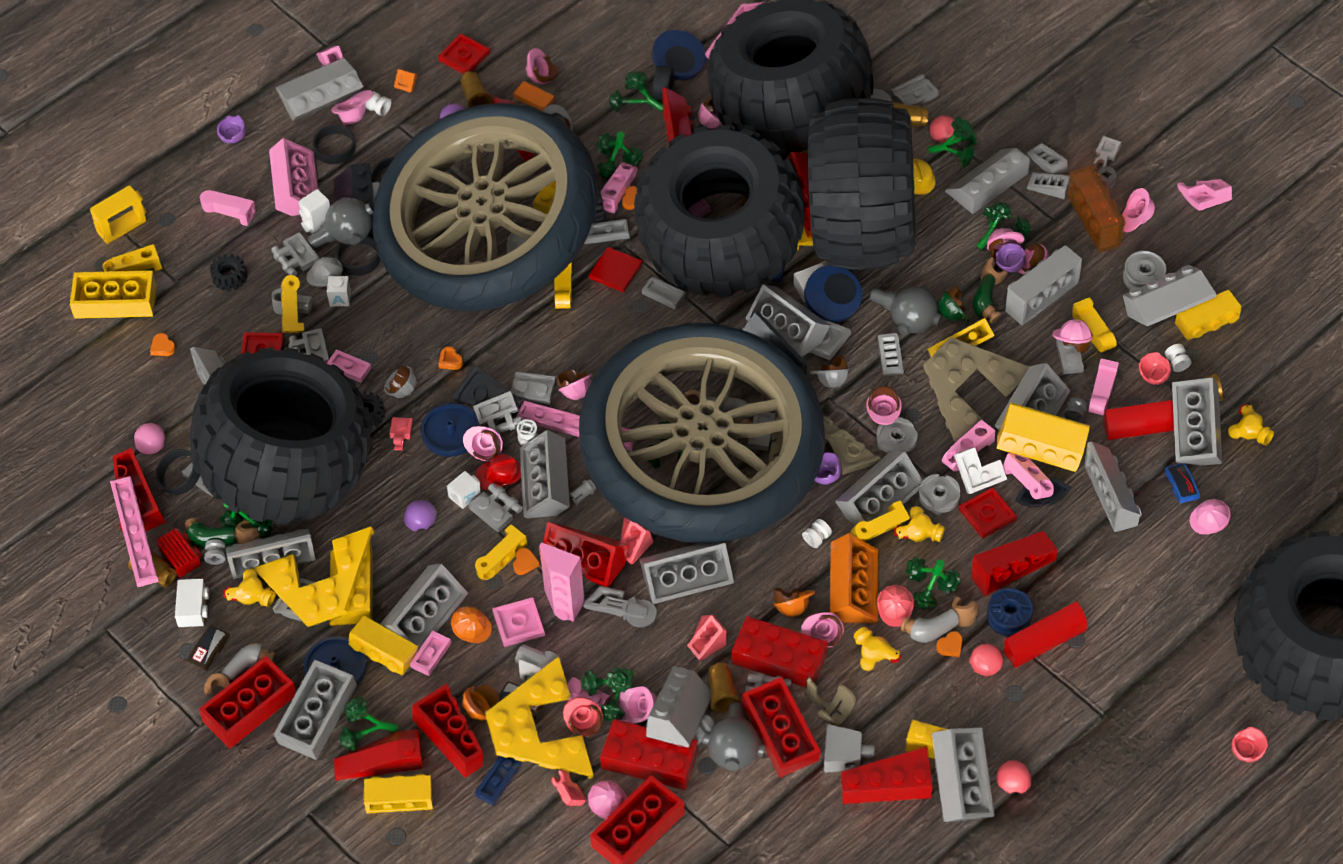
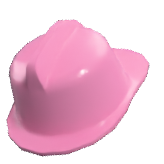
[331,90,373,125]
[1120,188,1155,232]
[618,687,657,724]

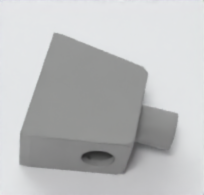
[824,725,874,772]

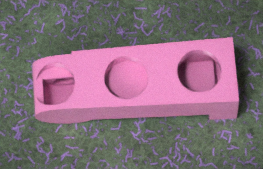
[601,162,637,214]
[200,190,256,226]
[1088,358,1119,416]
[942,420,995,472]
[1003,453,1054,499]

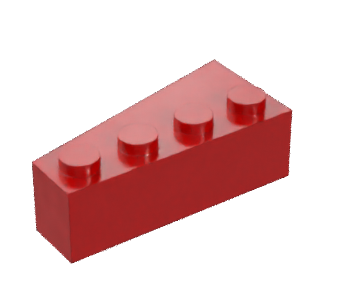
[112,448,166,532]
[971,531,1058,597]
[412,683,483,778]
[841,747,932,804]

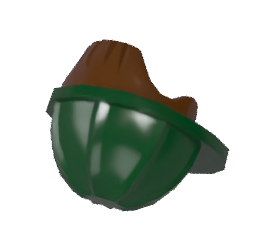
[938,286,970,323]

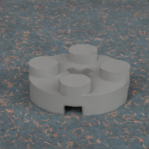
[876,417,918,455]
[919,474,960,515]

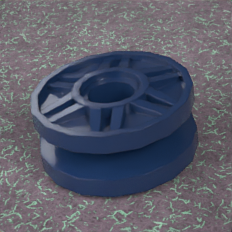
[987,588,1033,636]

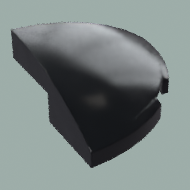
[1015,475,1072,507]

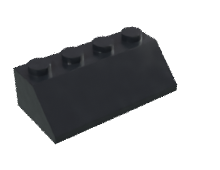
[334,163,374,238]
[742,311,807,376]

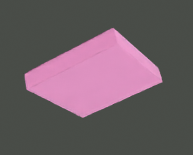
[492,597,545,647]

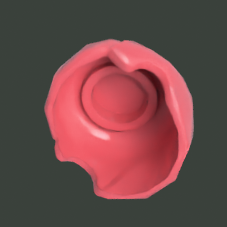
[929,115,955,143]
[1139,352,1172,385]
[969,644,1003,676]
[1231,727,1268,762]
[996,760,1032,794]

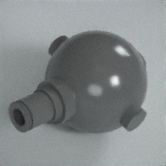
[308,197,374,249]
[870,286,942,335]
[702,702,765,771]

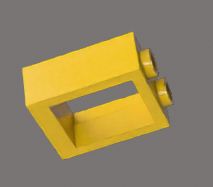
[90,185,146,244]

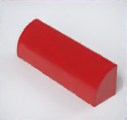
[1103,400,1174,440]
[1003,601,1087,668]

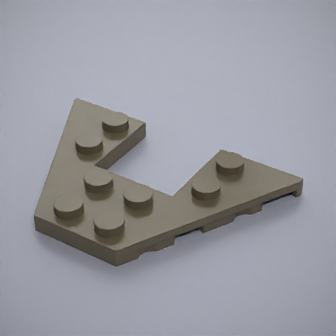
[923,337,1029,443]
[768,416,881,475]

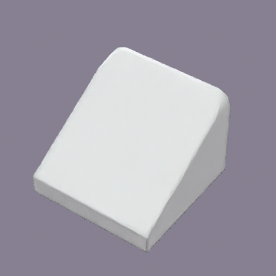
[519,660,541,684]

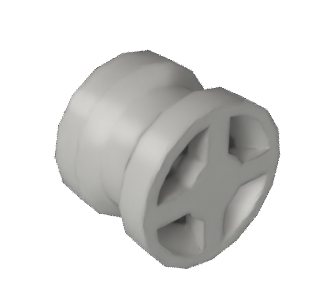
[204,539,226,565]

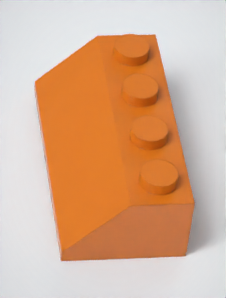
[830,533,878,623]

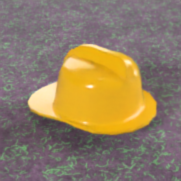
[913,159,935,195]

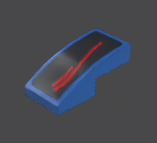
[1165,463,1200,503]

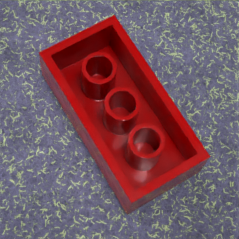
[732,616,828,688]
[199,656,296,749]
[741,676,821,778]
[600,719,698,790]
[590,775,685,864]

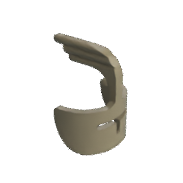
[807,677,856,727]

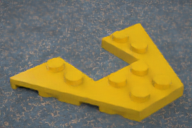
[254,527,374,627]
[486,657,594,779]

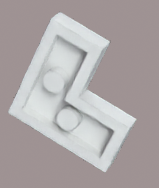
[954,448,1007,494]

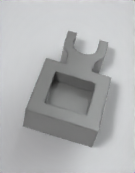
[1093,136,1121,168]

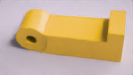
[103,244,162,272]
[554,262,572,309]
[281,275,304,333]
[1072,297,1117,353]
[850,500,910,542]
[475,525,528,580]

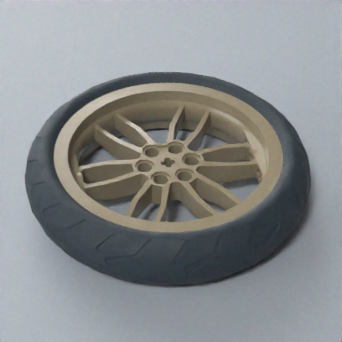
[372,103,598,311]
[579,323,825,543]

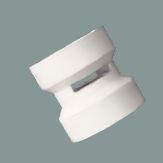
[365,91,391,116]
[1165,344,1192,372]
[517,419,538,446]
[802,519,832,548]

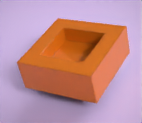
[394,69,418,93]

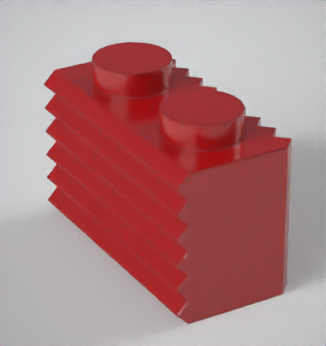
[156,528,201,578]

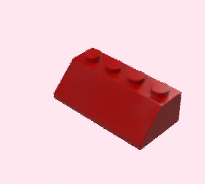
[662,88,694,144]

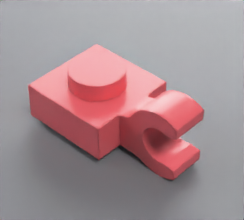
[390,417,413,451]
[552,770,587,806]

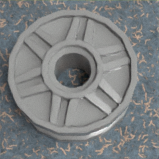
[1123,251,1166,290]

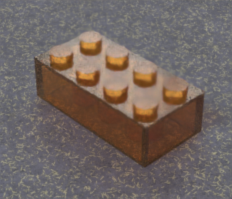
[1067,165,1125,253]

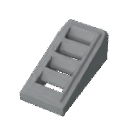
[1027,143,1068,175]
[1027,173,1071,199]
[877,333,904,376]

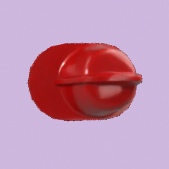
[474,454,521,491]

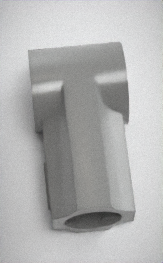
[272,288,312,314]
[515,644,562,669]

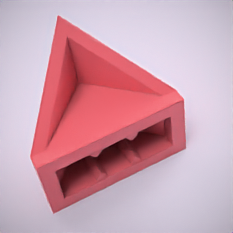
[620,518,654,564]
[687,615,726,661]

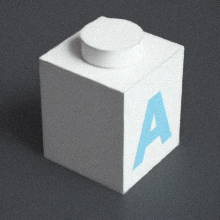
[327,276,351,306]
[447,471,481,509]

